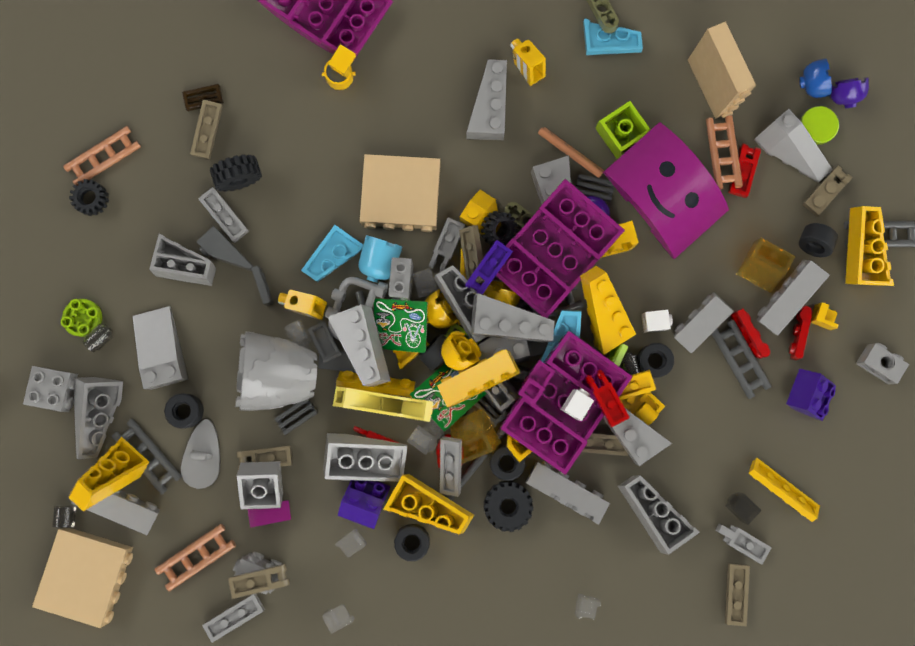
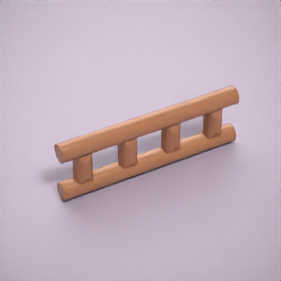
[706,115,743,190]
[63,126,141,186]
[538,127,605,178]
[155,524,236,592]

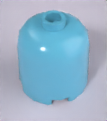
[358,235,403,283]

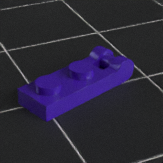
[465,240,513,295]

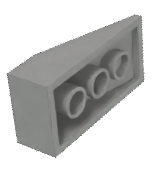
[133,306,189,390]
[323,433,407,482]

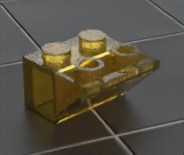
[737,237,796,293]
[450,408,501,464]

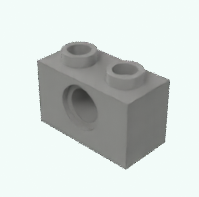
[856,343,909,385]

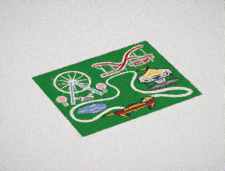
[374,298,427,353]
[410,364,487,432]

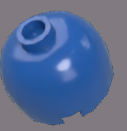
[799,59,832,98]

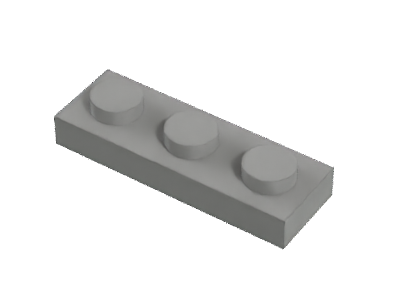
[198,187,249,243]
[440,436,462,497]
[202,593,265,643]

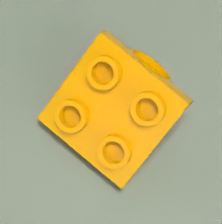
[621,392,665,426]

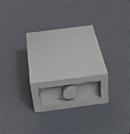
[389,257,414,301]

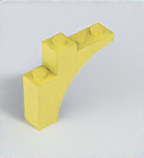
[333,386,433,422]

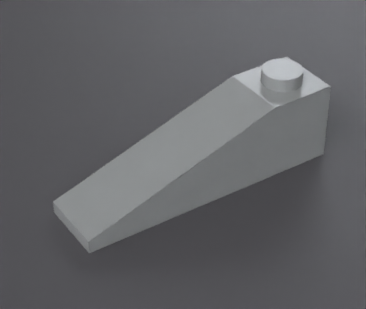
[754,109,833,182]
[74,377,123,459]

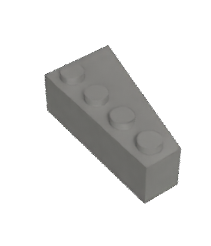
[466,59,507,140]
[531,155,571,205]
[433,265,486,342]
[471,293,554,343]
[525,461,610,525]
[618,475,700,555]
[71,490,160,535]

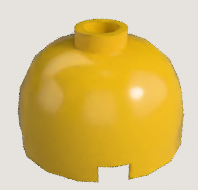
[483,281,521,306]
[424,289,458,329]
[441,331,481,371]

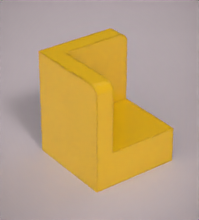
[328,44,356,78]
[810,302,838,330]

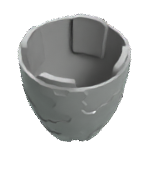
[235,331,317,411]

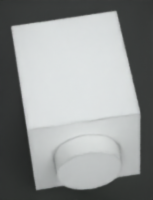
[641,310,673,333]
[561,388,594,421]

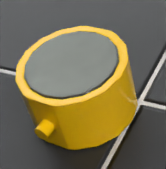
[322,60,356,90]

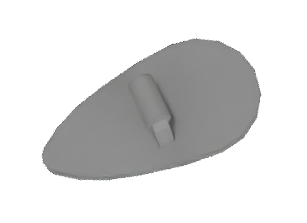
[181,419,220,489]

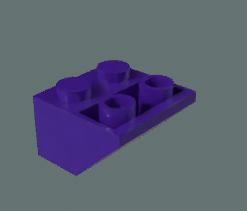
[786,368,836,421]
[337,480,391,529]

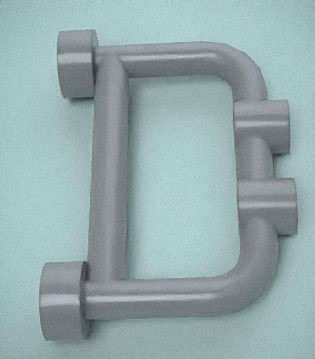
[325,277,388,340]

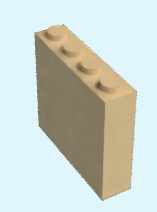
[688,21,756,119]
[360,154,441,232]
[32,527,133,628]

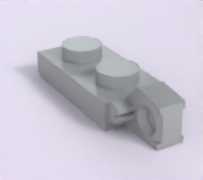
[715,524,771,565]

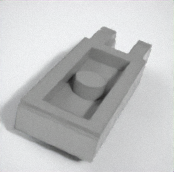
[429,217,465,272]

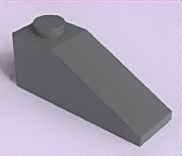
[197,226,254,271]

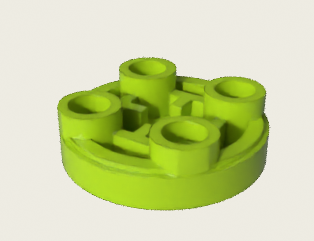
[800,106,839,145]
[61,299,102,337]

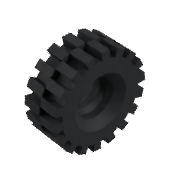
[209,154,262,192]
[484,481,534,532]

